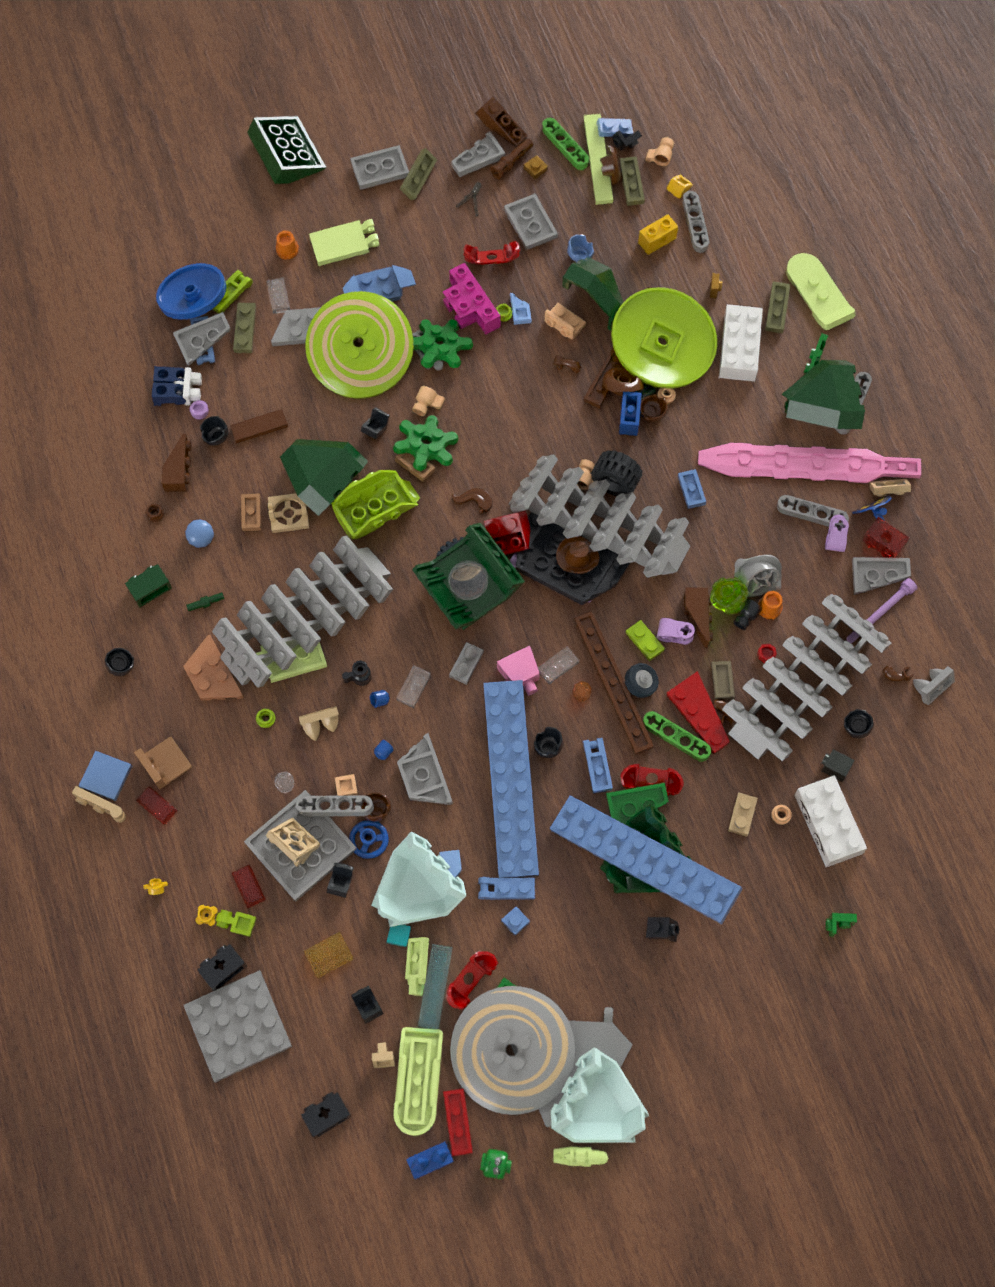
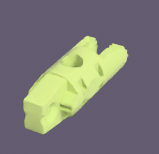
[553,1146,608,1167]

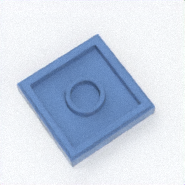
[79,751,132,801]

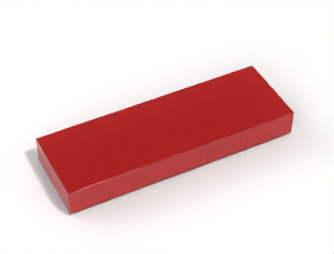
[443,1088,473,1157]

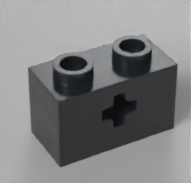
[197,944,247,991]
[301,1092,352,1139]

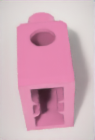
[497,646,540,695]

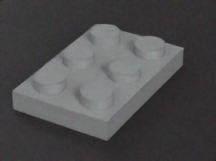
[350,145,409,190]
[504,194,558,250]

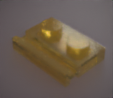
[304,932,354,978]

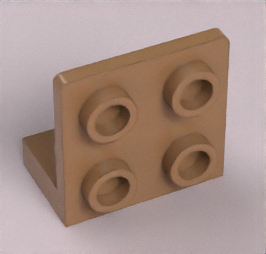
[134,737,192,790]

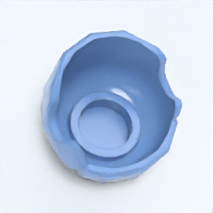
[567,235,594,262]
[185,519,214,548]

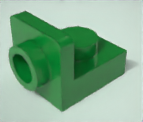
[825,913,857,937]

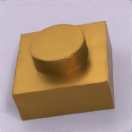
[524,155,548,179]
[709,273,722,298]

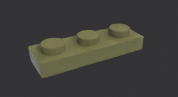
[400,148,437,200]
[619,157,645,206]
[765,282,790,333]
[233,303,256,353]

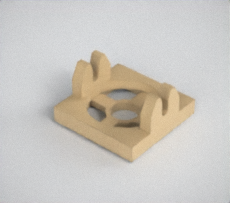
[268,493,309,533]
[266,817,320,867]

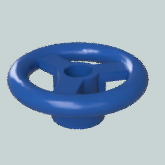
[349,820,389,859]

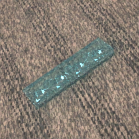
[418,944,453,1030]

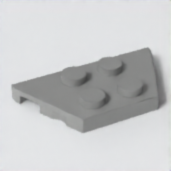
[271,307,321,346]
[397,733,453,805]

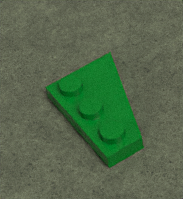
[804,333,828,374]
[606,783,668,824]

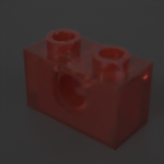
[862,517,910,558]

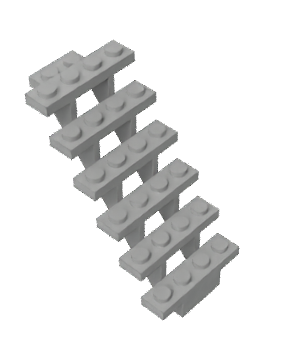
[509,454,690,578]
[212,536,393,688]
[722,594,891,761]

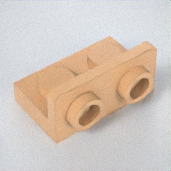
[544,303,586,340]

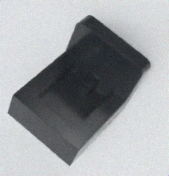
[612,130,642,151]
[361,407,390,439]
[327,863,354,898]
[646,917,680,942]
[351,986,384,1024]

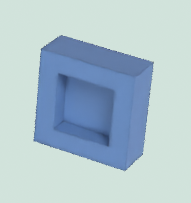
[501,906,530,936]

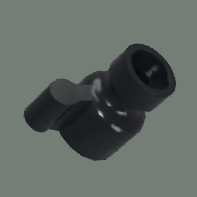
[732,597,762,630]
[342,660,371,686]

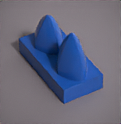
[406,1142,454,1180]

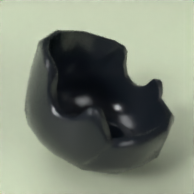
[200,416,229,446]
[104,648,134,676]
[844,709,874,739]
[533,727,564,758]

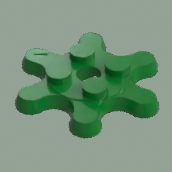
[413,319,473,368]
[393,415,459,471]

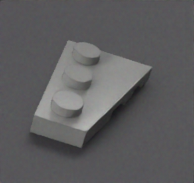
[451,131,505,177]
[173,312,231,366]
[852,557,911,595]

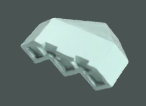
[371,832,466,927]
[551,1047,649,1143]

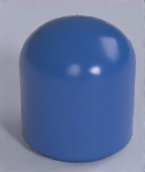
[370,690,390,707]
[374,740,394,760]

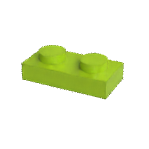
[626,620,665,662]

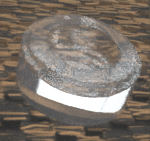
[274,772,295,793]

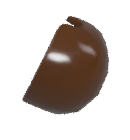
[640,394,668,422]
[361,792,391,822]

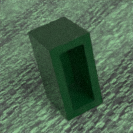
[125,564,172,608]

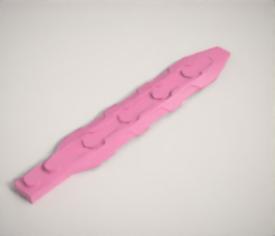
[698,443,921,483]

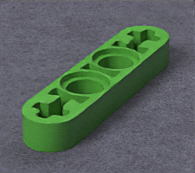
[542,118,589,170]
[643,712,711,761]

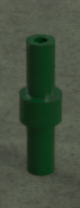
[186,592,225,612]

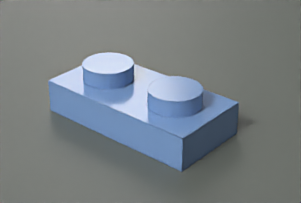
[597,118,633,138]
[677,469,706,509]

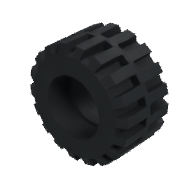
[591,450,643,497]

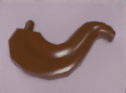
[452,488,493,514]

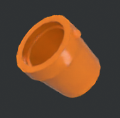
[276,231,299,260]
[758,591,783,620]

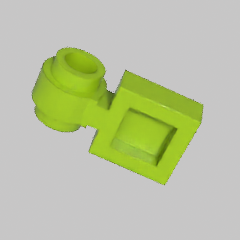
[215,910,257,937]

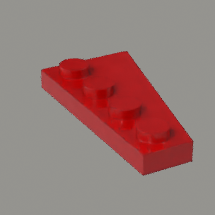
[666,671,730,755]

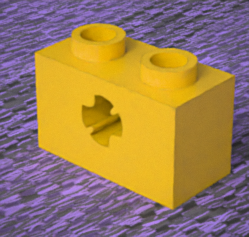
[638,214,678,255]

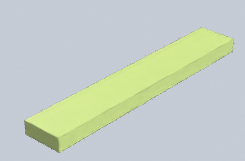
[584,114,613,205]

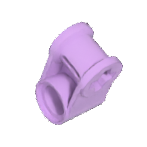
[825,515,849,552]
[657,618,695,645]

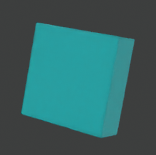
[387,925,411,948]

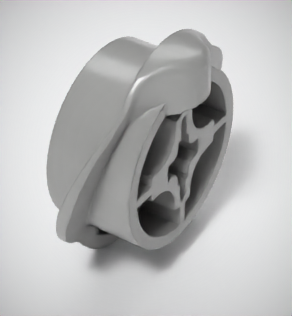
[734,554,782,597]

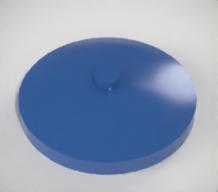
[156,263,226,319]

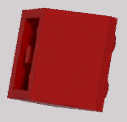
[484,510,530,555]

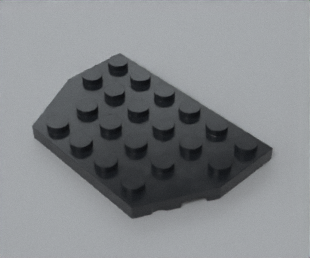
[516,512,631,605]

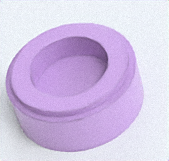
[190,400,209,419]

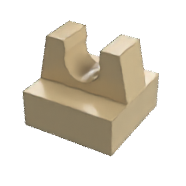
[372,1043,395,1068]

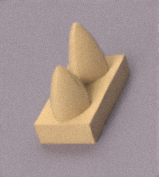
[299,706,339,741]

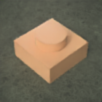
[335,774,358,796]

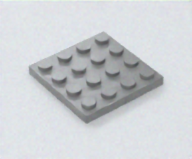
[244,790,357,902]
[184,970,292,1083]

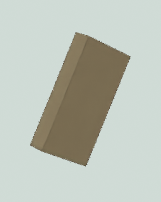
[711,661,735,700]

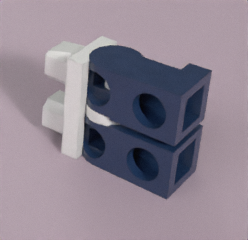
[152,366,202,406]

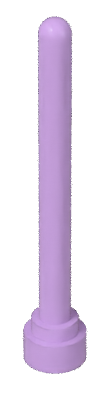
[847,578,917,643]

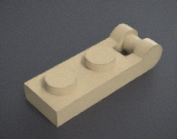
[72,786,126,823]

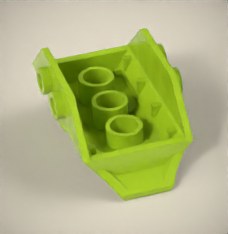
[331,470,420,539]

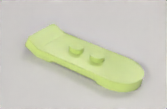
[786,253,855,330]
[394,1027,443,1136]

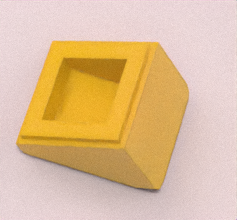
[667,175,693,198]

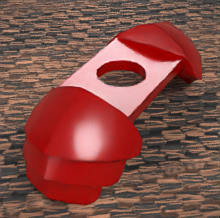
[463,241,520,265]
[620,764,684,795]
[446,951,498,1010]

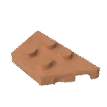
[183,635,244,701]

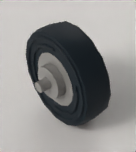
[625,663,659,698]

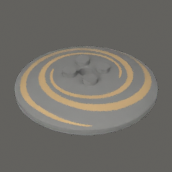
[450,986,576,1115]

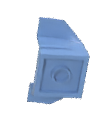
[342,265,416,302]

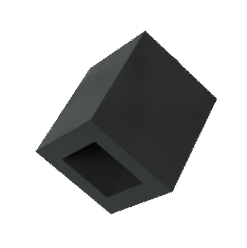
[821,749,854,782]

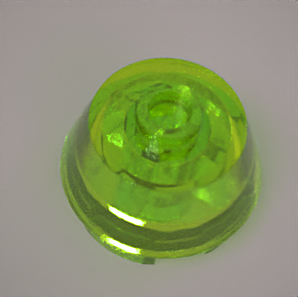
[710,577,748,615]

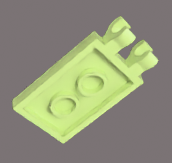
[309,219,379,266]
[256,642,327,683]

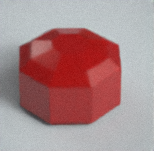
[757,644,777,663]

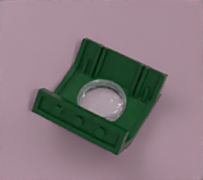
[412,523,525,630]

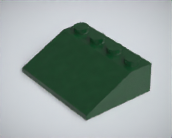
[247,116,326,184]

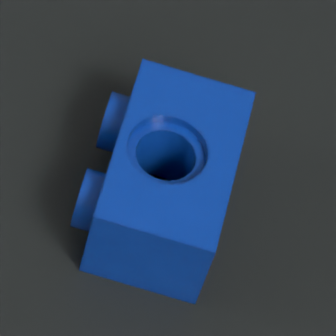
[619,392,641,436]

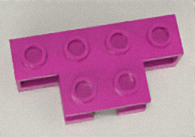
[443,263,501,335]

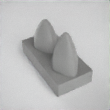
[449,642,484,685]
[913,666,955,705]

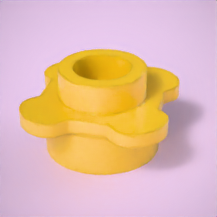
[143,878,168,895]
[196,905,218,926]

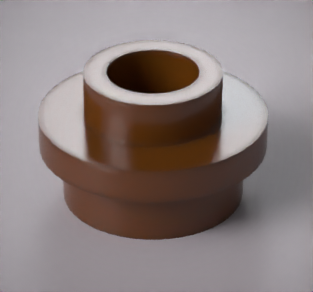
[145,503,164,522]

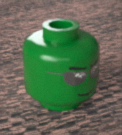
[480,1149,512,1180]

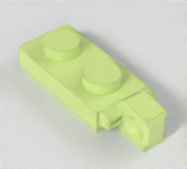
[405,937,429,996]

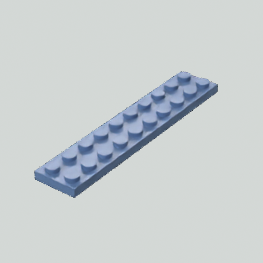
[483,680,539,878]
[550,795,742,924]

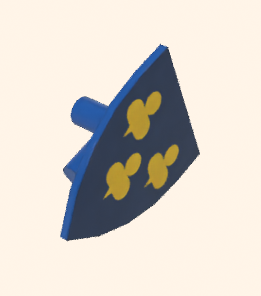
[852,496,892,526]

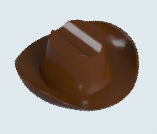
[600,145,621,186]
[602,367,644,396]
[556,536,599,574]

